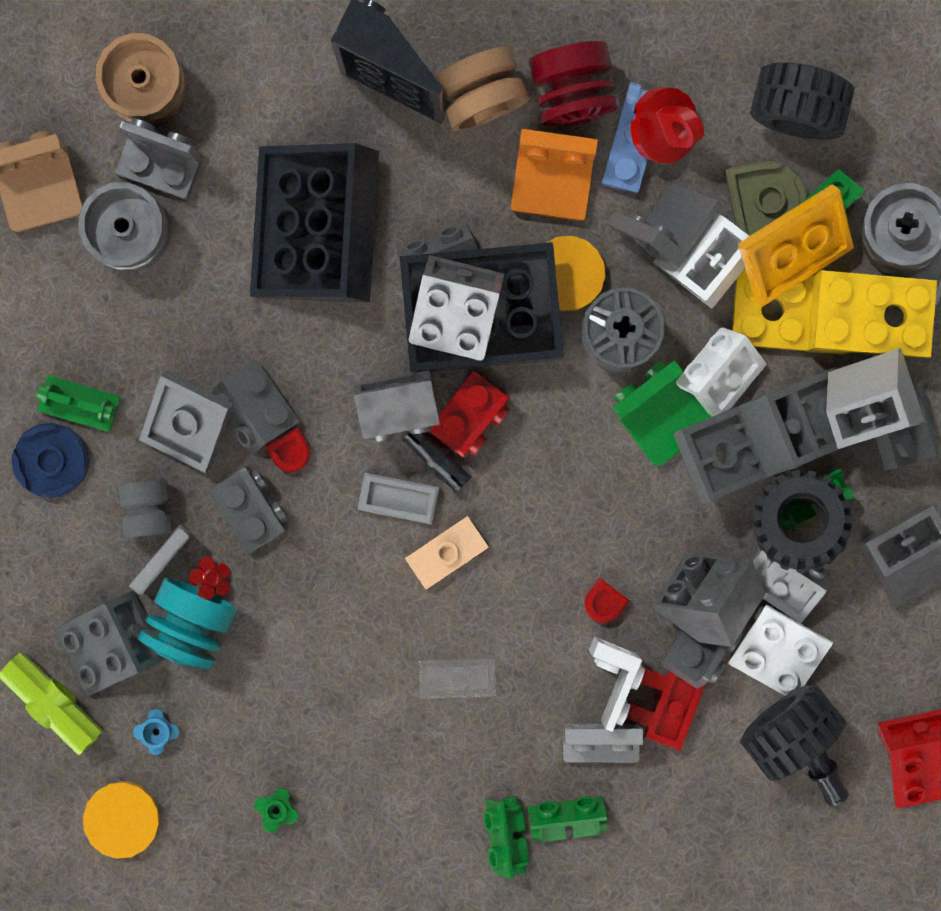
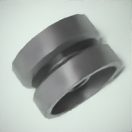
[79,182,170,272]
[861,183,941,277]

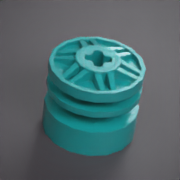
[138,577,238,670]

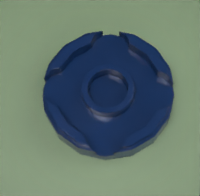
[11,423,89,498]

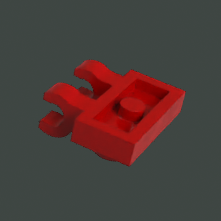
[626,666,706,751]

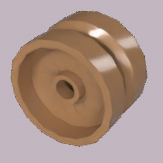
[95,33,187,126]
[434,46,530,131]

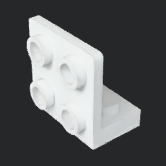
[589,636,645,732]

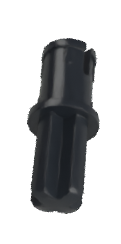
[807,751,849,806]

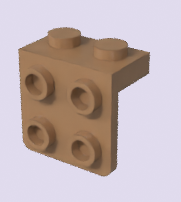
[0,131,83,232]

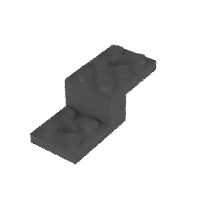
[673,362,849,505]

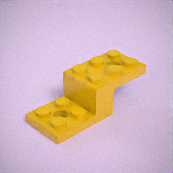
[731,269,937,358]

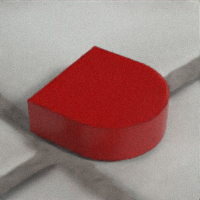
[265,427,310,472]
[584,577,630,623]

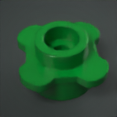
[254,788,298,833]

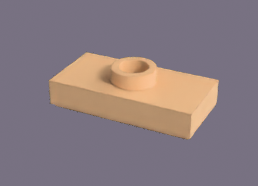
[405,516,489,590]

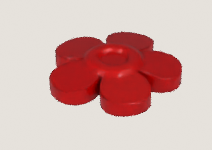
[189,557,230,600]

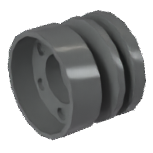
[581,287,664,371]

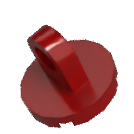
[630,87,705,164]

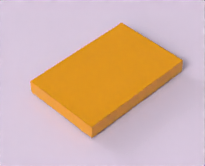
[738,184,854,307]

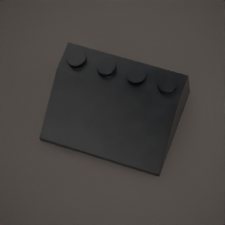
[331,0,445,124]
[250,143,379,302]
[399,242,564,374]

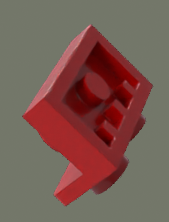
[429,371,511,458]

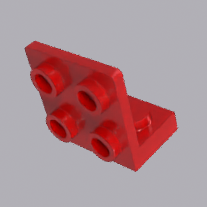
[878,709,941,808]

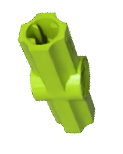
[0,652,104,755]

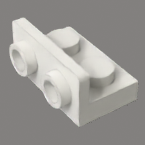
[676,327,767,416]

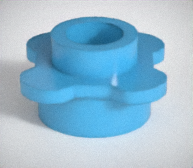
[133,709,179,755]

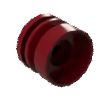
[528,41,620,126]

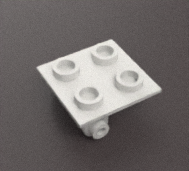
[728,605,833,696]

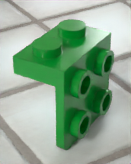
[610,360,712,466]

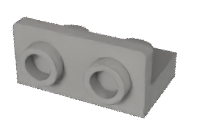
[752,549,830,624]
[563,723,643,763]

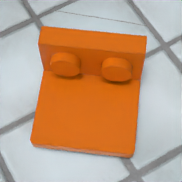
[510,129,598,221]

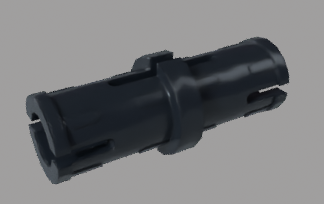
[402,432,472,494]

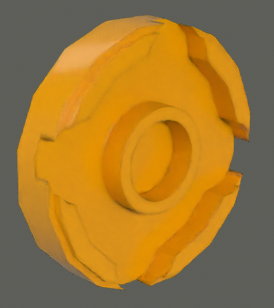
[546,236,605,311]
[83,781,160,859]

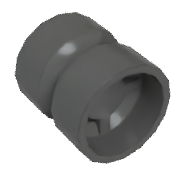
[117,479,173,539]

